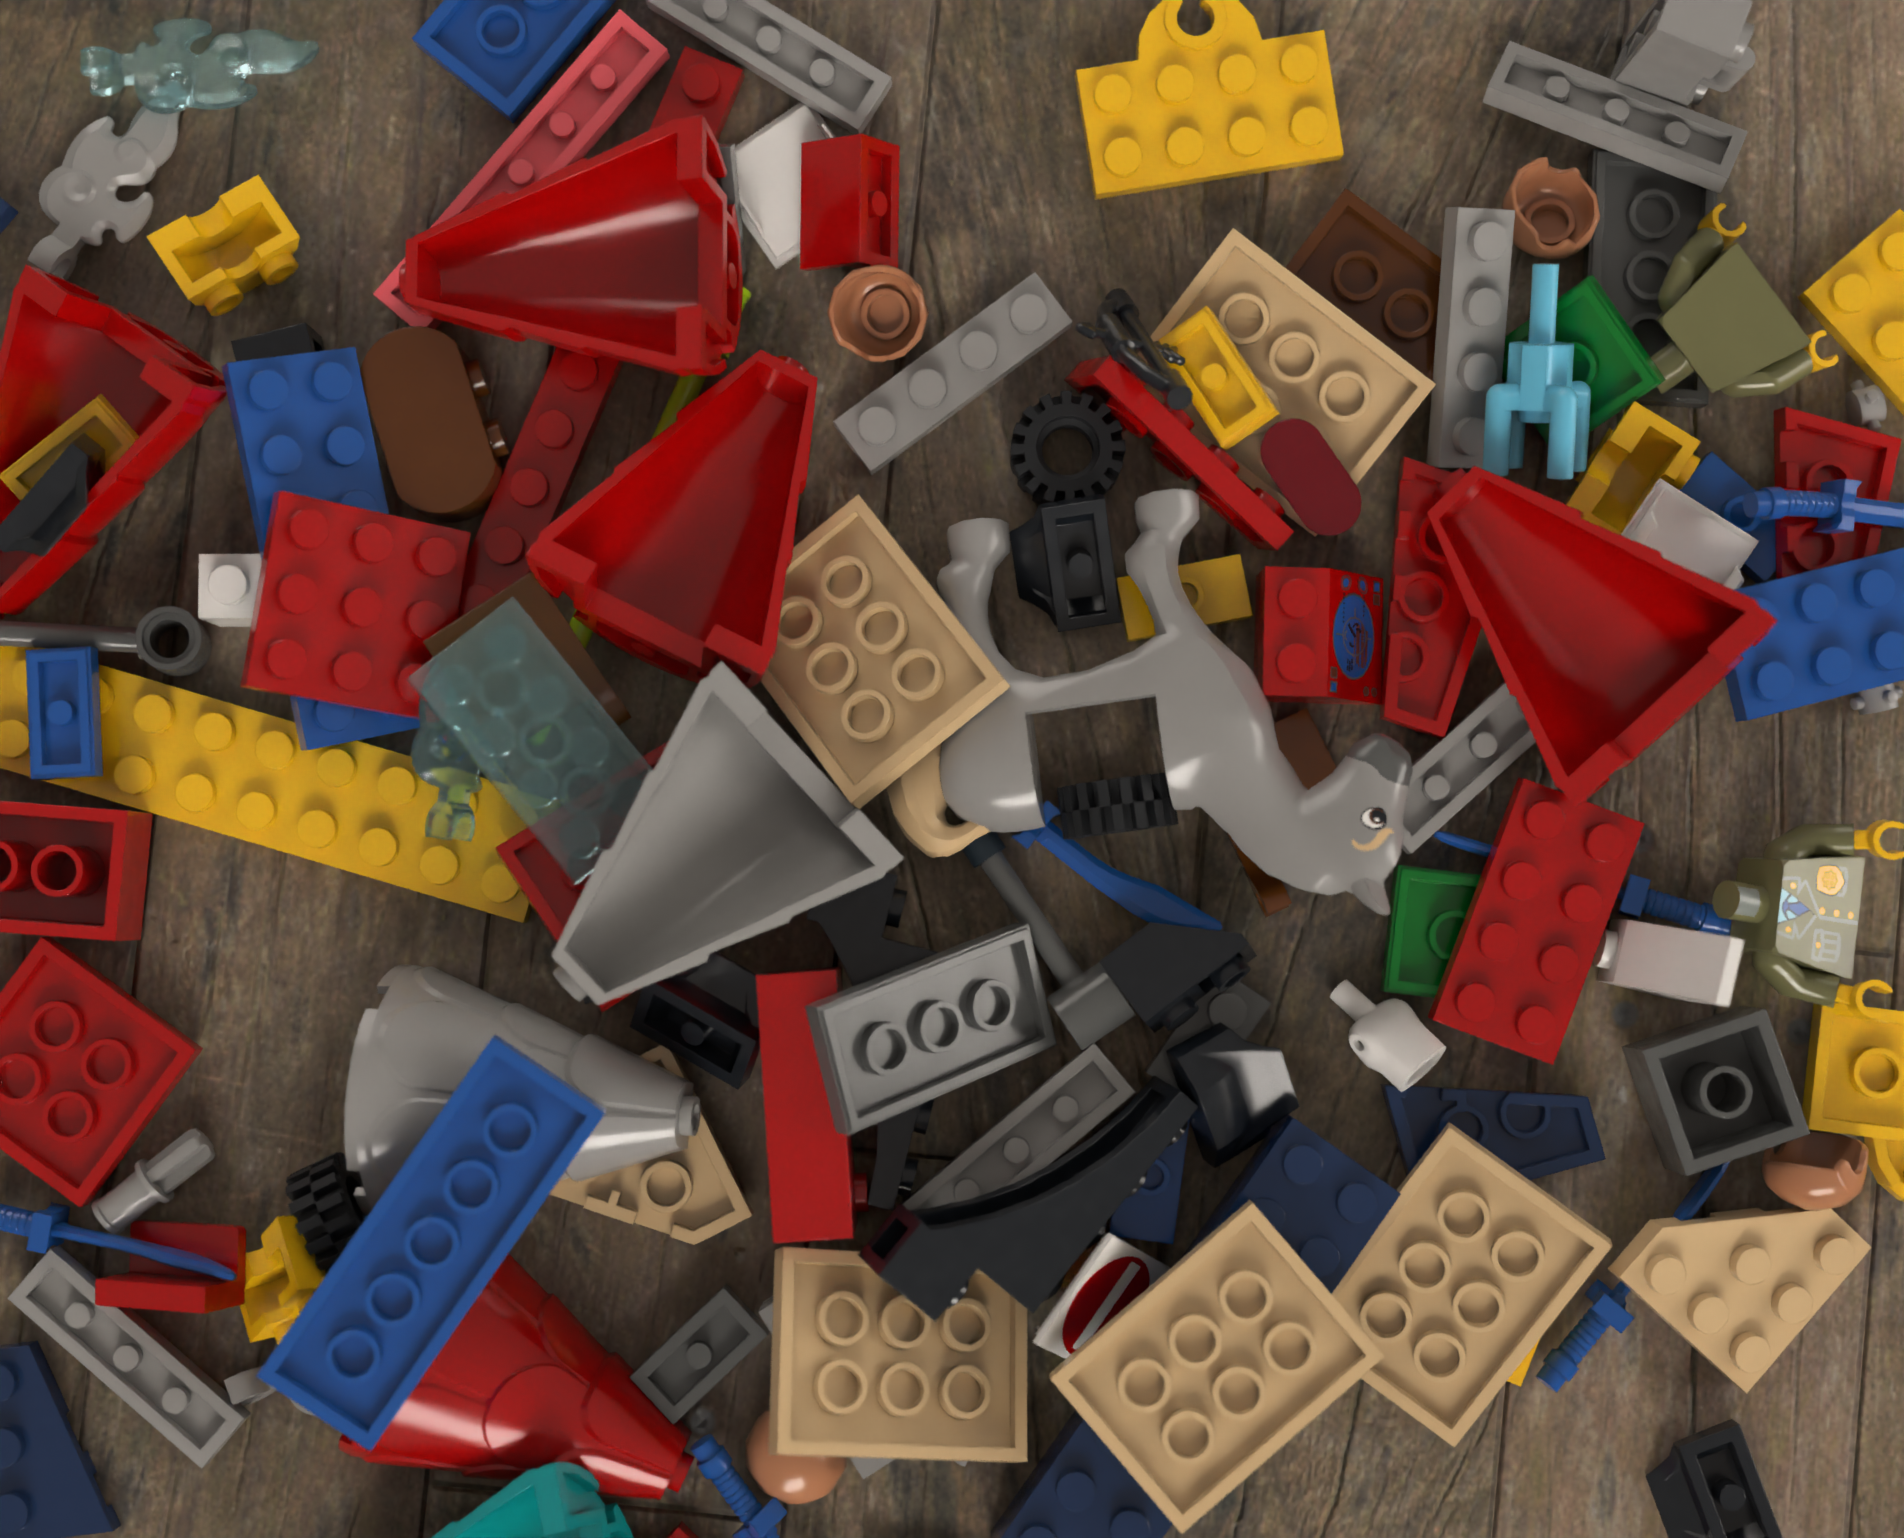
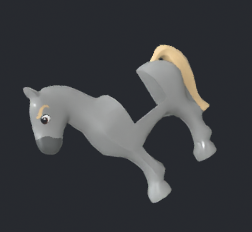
[886,488,1413,915]

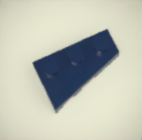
[1380,1084,1606,1180]
[0,1341,121,1538]

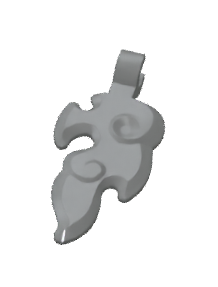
[27,90,188,280]

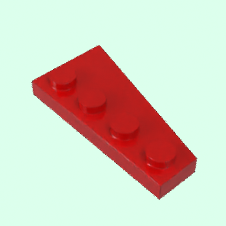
[1064,355,1294,551]
[1773,407,1902,579]
[1380,456,1482,739]

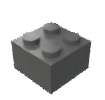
[1621,1006,1810,1176]

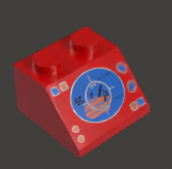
[1254,566,1383,705]

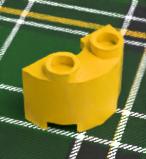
[146,174,300,316]
[1564,401,1701,535]
[240,1215,326,1344]

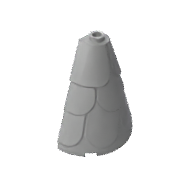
[551,661,904,1005]
[344,964,701,1216]

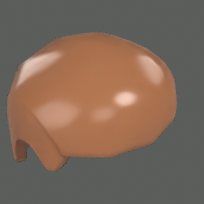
[1502,157,1600,260]
[827,264,929,362]
[1761,1131,1869,1211]
[745,1411,847,1504]

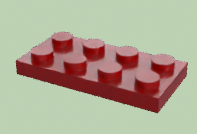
[1428,777,1645,1065]

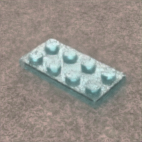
[407,597,653,885]

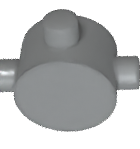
[1845,380,1887,432]
[1850,683,1903,715]

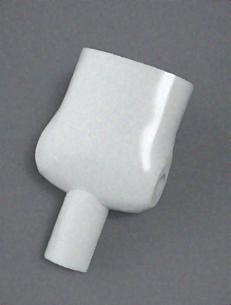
[1330,980,1446,1092]

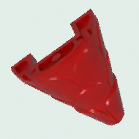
[399,115,743,377]
[0,264,227,619]
[526,349,818,688]
[1427,465,1777,807]
[338,1253,695,1500]

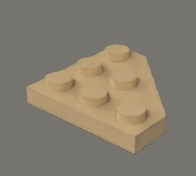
[549,1045,754,1245]
[1608,1205,1872,1394]

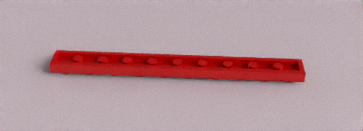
[457,46,745,619]

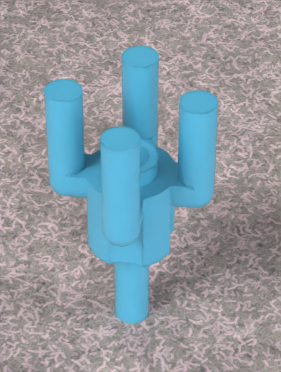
[1482,263,1591,480]

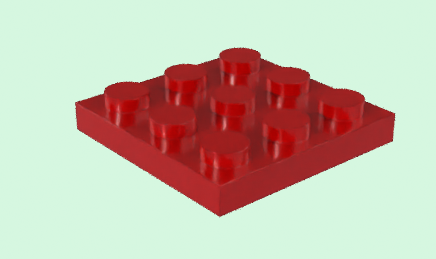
[240,490,471,722]
[0,936,203,1208]

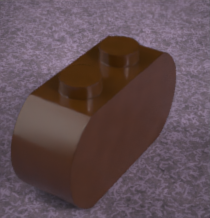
[360,326,510,523]

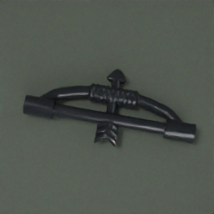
[1075,288,1193,410]

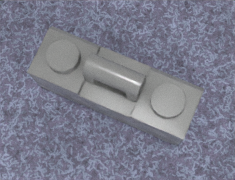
[1610,0,1755,108]

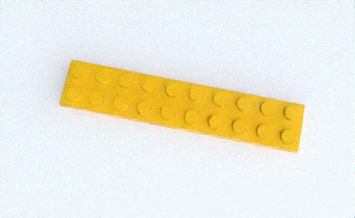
[0,646,561,923]

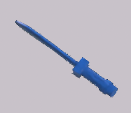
[1743,479,1904,534]
[1011,800,1222,931]
[1433,830,1732,937]
[1536,1161,1731,1393]
[0,1202,237,1280]
[690,1434,788,1538]

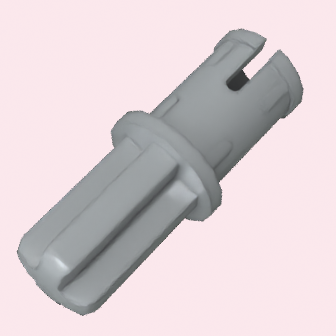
[91,1128,215,1235]

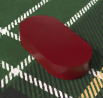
[1261,418,1362,536]

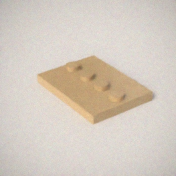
[1137,228,1436,537]
[761,494,1011,809]
[1332,1122,1613,1448]
[1049,1200,1385,1534]
[768,1247,1027,1463]

